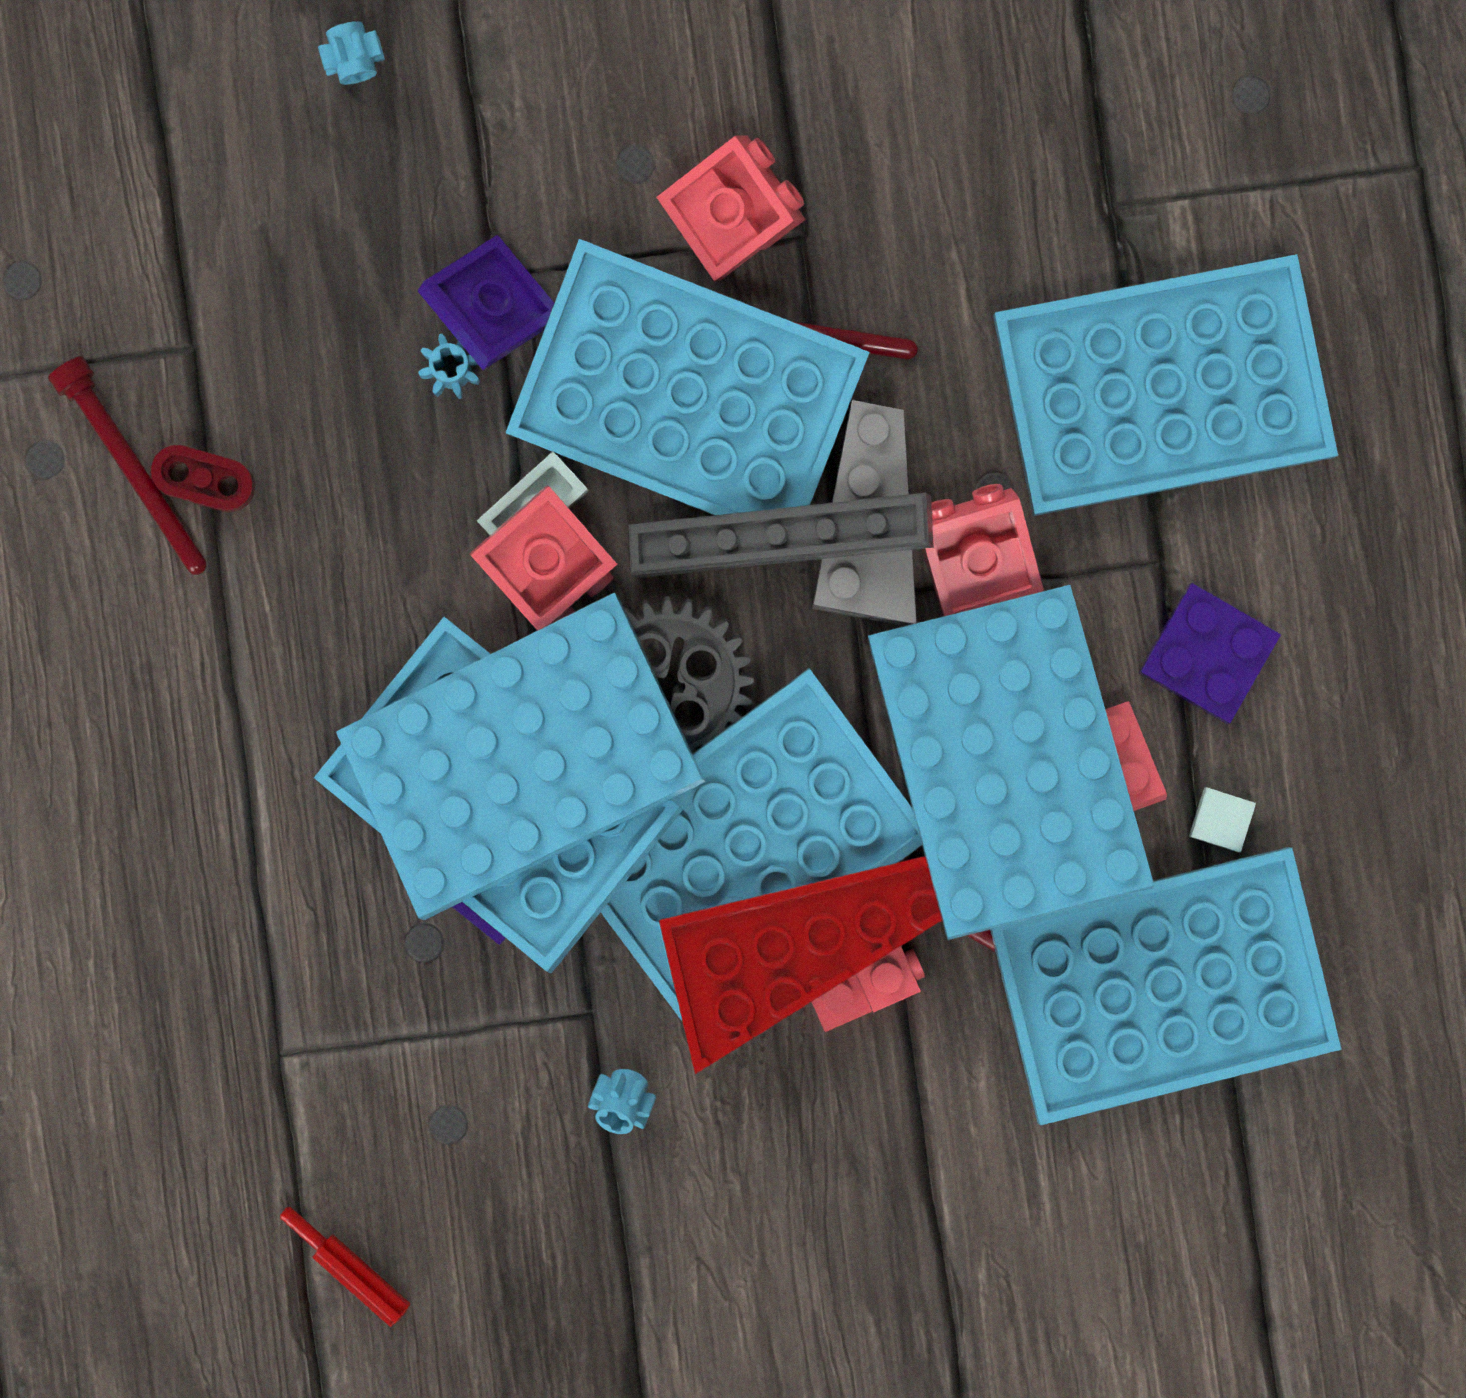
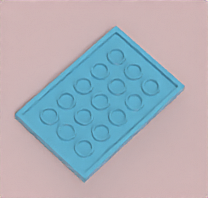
[506,239,870,515]
[993,254,1338,516]
[868,585,1154,940]
[336,593,705,920]
[314,617,683,973]
[601,668,922,1021]
[990,847,1342,1125]

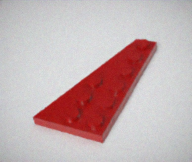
[659,856,942,1074]

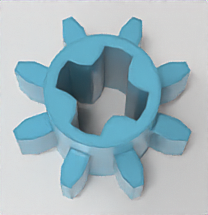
[318,22,385,85]
[418,334,480,399]
[588,1069,657,1134]

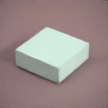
[1189,787,1256,852]

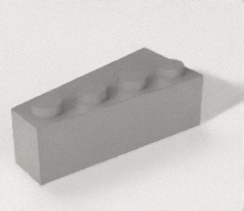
[812,400,916,626]

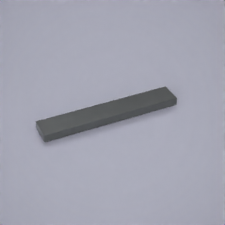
[629,493,934,578]

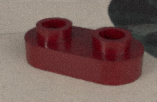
[151,445,255,512]

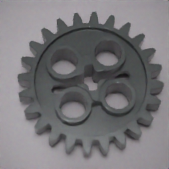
[625,596,754,754]

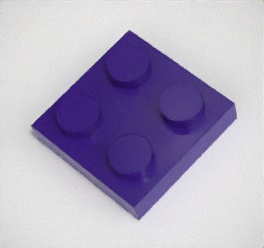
[418,235,555,370]
[1138,583,1281,724]

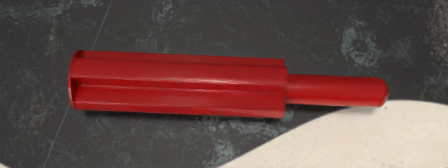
[280,1207,411,1327]

